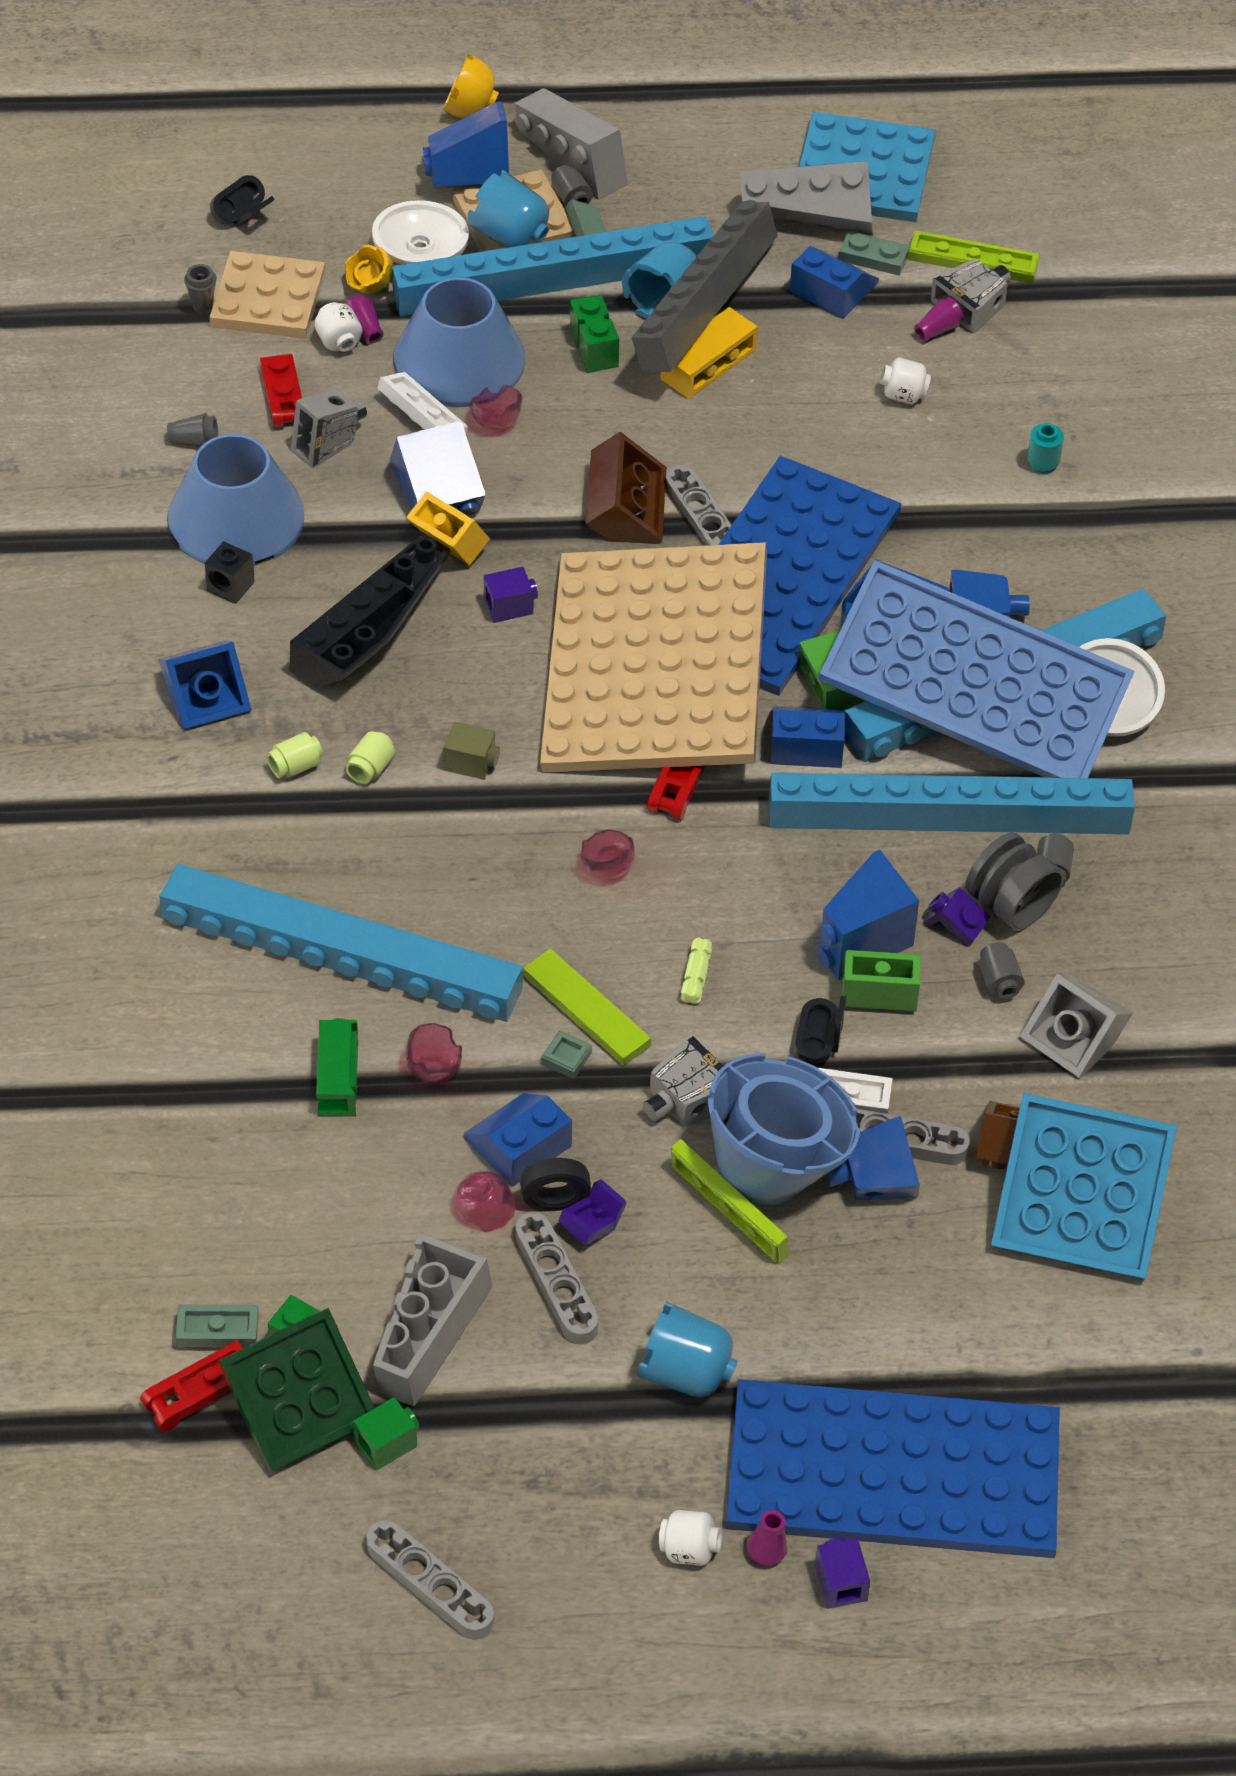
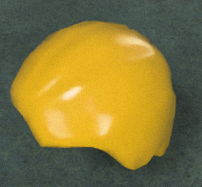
[345,244,393,295]

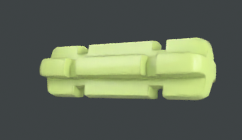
[681,937,712,1004]

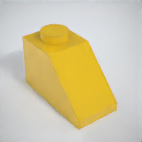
[406,491,490,566]

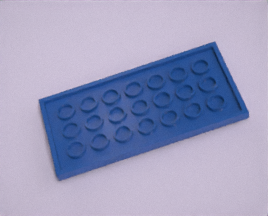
[718,455,901,696]
[726,1379,1060,1558]

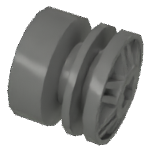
[965,832,1064,931]

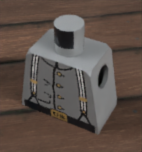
[931,259,1011,334]
[291,389,367,468]
[643,1034,723,1126]

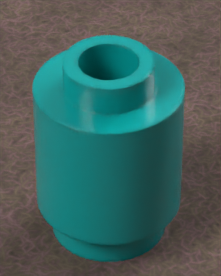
[1027,423,1064,473]

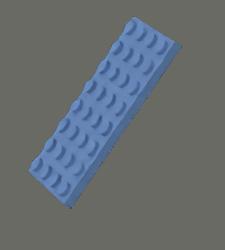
[818,560,1135,778]

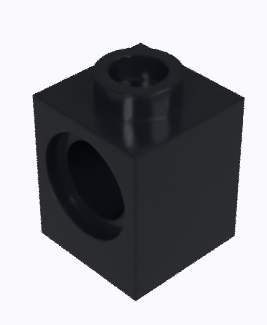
[204,541,255,604]

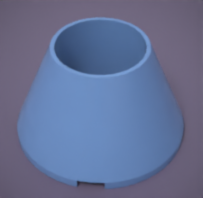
[394,278,525,407]
[168,434,304,566]
[708,1053,860,1205]

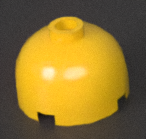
[443,53,499,119]

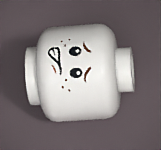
[314,302,363,352]
[879,357,931,405]
[659,1510,722,1566]

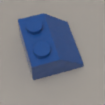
[790,246,879,319]
[159,641,252,729]
[770,706,845,768]
[464,1093,572,1187]

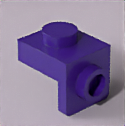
[924,887,990,946]
[558,1179,627,1245]

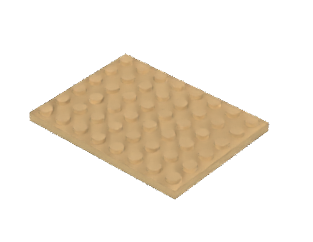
[540,542,767,773]

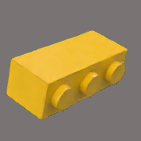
[660,307,758,399]

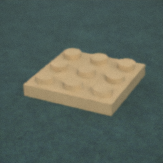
[453,169,576,252]
[210,251,326,338]

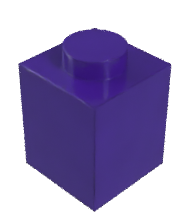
[484,566,538,623]
[815,1538,871,1609]

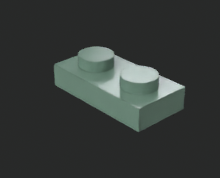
[839,231,910,276]
[176,1304,259,1347]

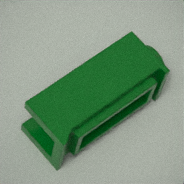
[316,1018,359,1117]

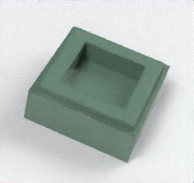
[541,1030,592,1080]

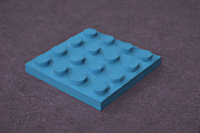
[799,112,936,222]
[991,1093,1177,1280]

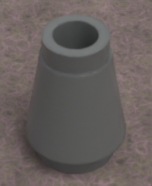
[184,264,217,313]
[167,413,218,446]

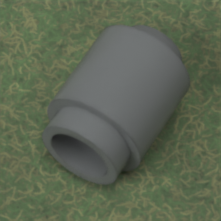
[551,165,593,207]
[1036,833,1074,887]
[979,942,1025,999]

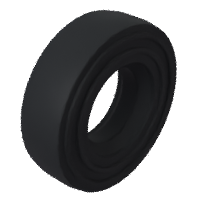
[520,1158,591,1211]

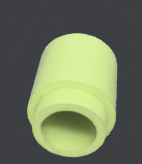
[345,731,395,784]
[267,732,323,779]

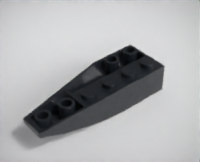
[289,533,450,688]

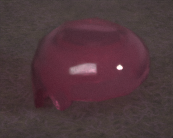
[469,385,523,430]
[579,829,635,880]
[405,1023,462,1083]
[452,1171,516,1232]

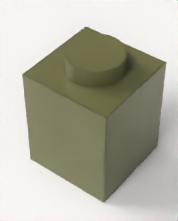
[443,721,500,780]

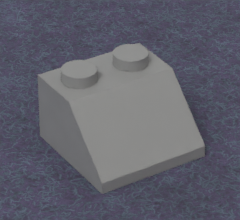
[1019,973,1132,1078]

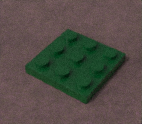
[217,1308,375,1472]

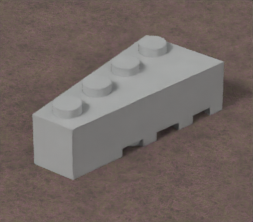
[514,88,628,200]
[740,161,873,235]
[373,1232,493,1407]

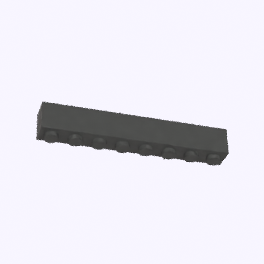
[631,200,778,372]

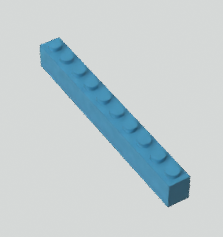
[392,216,714,317]
[844,588,1166,762]
[769,773,1135,834]
[159,863,523,1022]

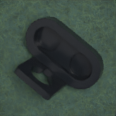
[210,175,275,226]
[795,996,846,1065]

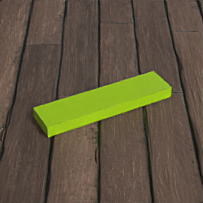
[908,230,1040,284]
[523,948,651,1066]
[671,1139,789,1264]

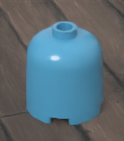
[467,170,549,248]
[622,242,697,319]
[637,1302,738,1397]

